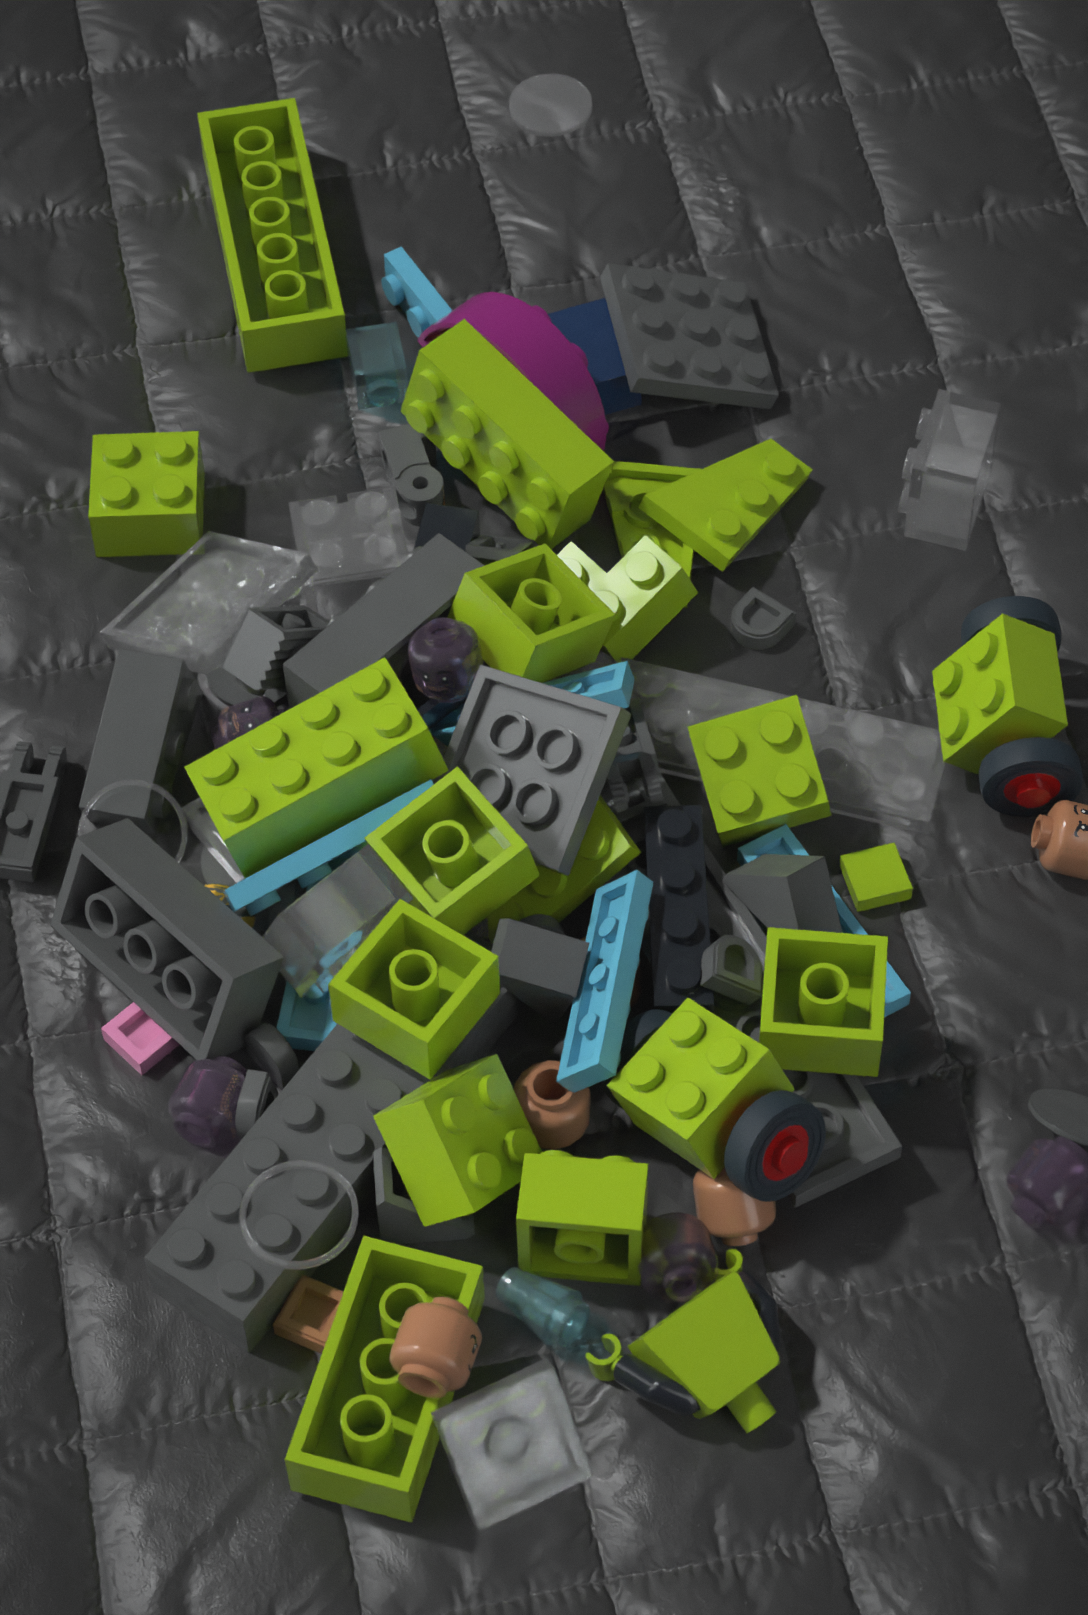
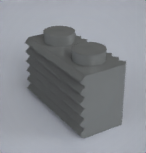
[221,604,329,696]

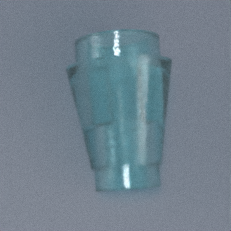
[496,1267,590,1347]

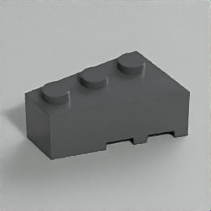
[79,648,203,834]

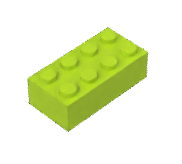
[400,319,614,549]
[184,657,449,879]
[285,1236,485,1523]

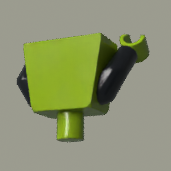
[585,1249,780,1433]

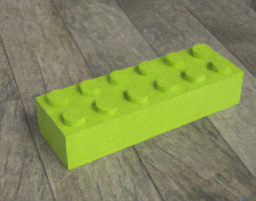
[197,98,348,373]

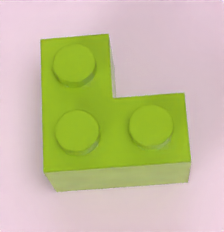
[557,535,698,664]

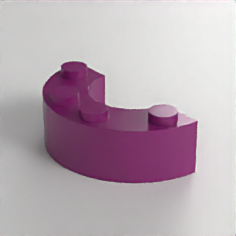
[417,292,609,451]

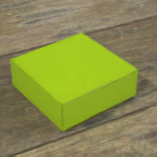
[839,842,913,912]

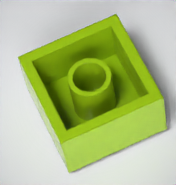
[88,431,205,557]
[446,544,615,683]
[687,695,832,847]
[365,766,540,935]
[328,899,500,1080]
[759,927,888,1077]
[373,1054,542,1227]
[516,1150,648,1286]

